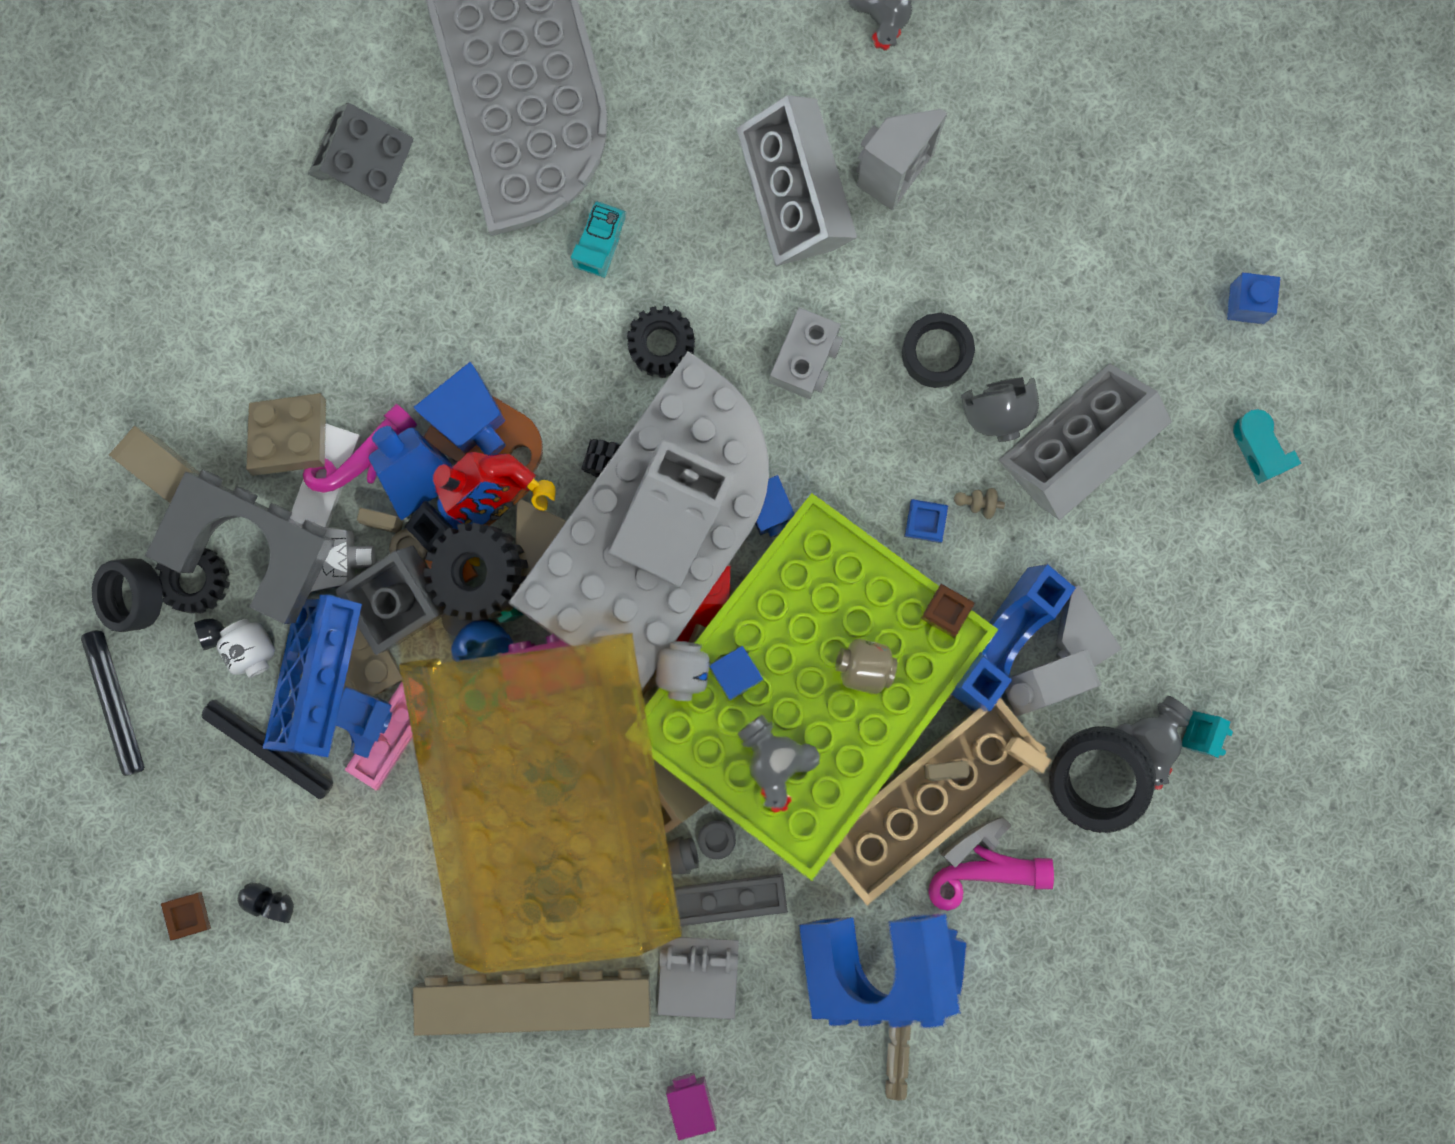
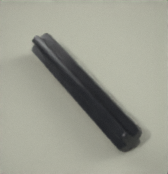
[81,630,145,776]
[202,700,333,799]

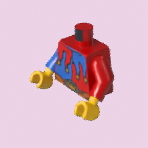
[433,452,556,566]

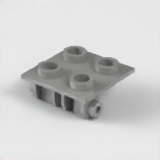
[658,936,739,1019]

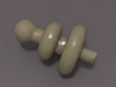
[954,488,1005,519]

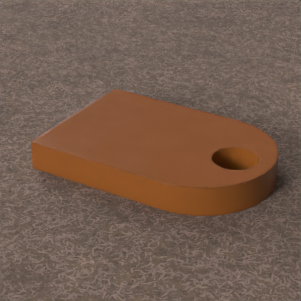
[423,396,543,473]

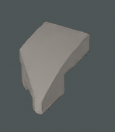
[940,817,1011,867]

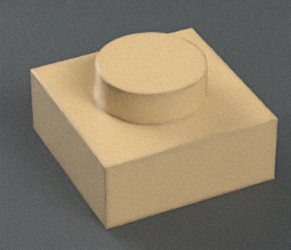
[1004,735,1051,773]

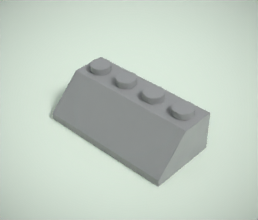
[736,95,857,266]
[999,363,1172,521]

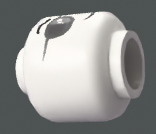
[217,619,275,678]

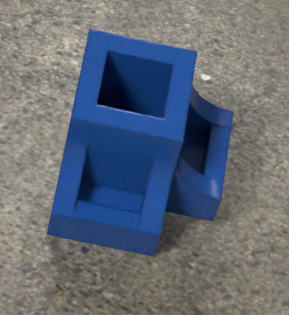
[336,685,392,758]

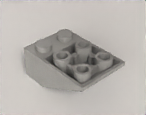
[608,439,736,587]

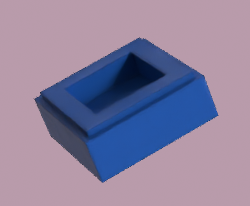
[904,499,949,543]
[709,646,763,701]

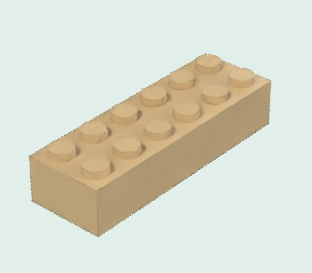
[829,698,1047,905]

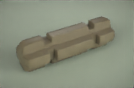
[885,1025,911,1101]

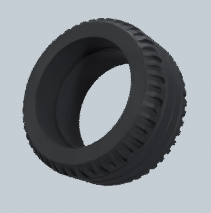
[1049,726,1156,833]

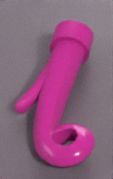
[303,404,417,493]
[928,845,1054,911]

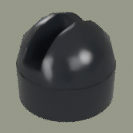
[194,618,225,651]
[237,883,272,917]
[260,892,294,923]

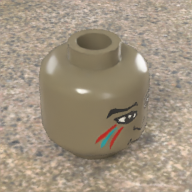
[835,639,897,694]

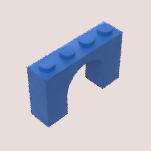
[799,914,960,1028]

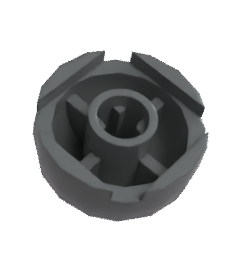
[961,377,1039,442]

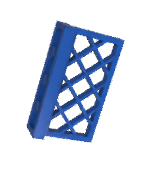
[263,595,362,758]

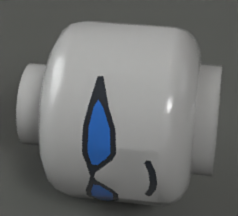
[656,641,710,701]

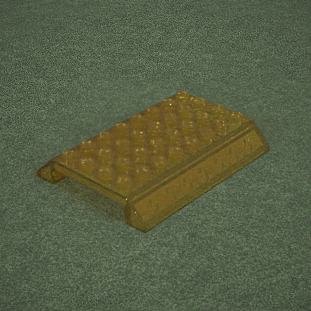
[399,632,682,973]

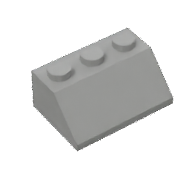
[856,109,947,211]

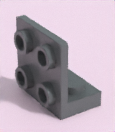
[308,102,413,204]

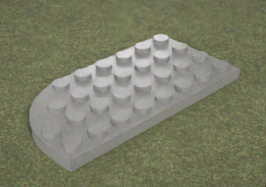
[426,0,608,236]
[509,351,769,693]

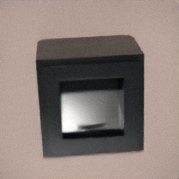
[404,500,453,552]

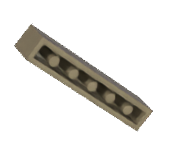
[413,968,651,1036]

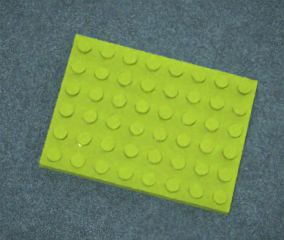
[623,493,998,881]

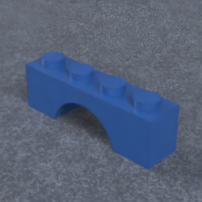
[951,564,1076,711]

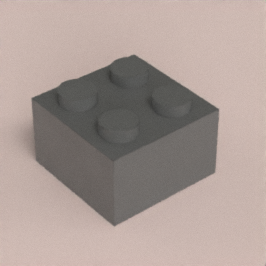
[336,545,446,655]

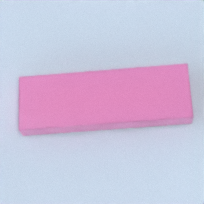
[345,673,440,791]

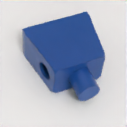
[414,362,506,455]
[368,426,453,520]

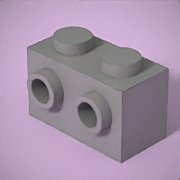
[769,307,844,400]

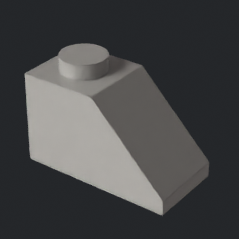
[1056,585,1122,667]
[1005,649,1101,717]

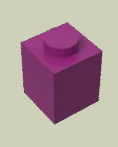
[666,1073,717,1141]

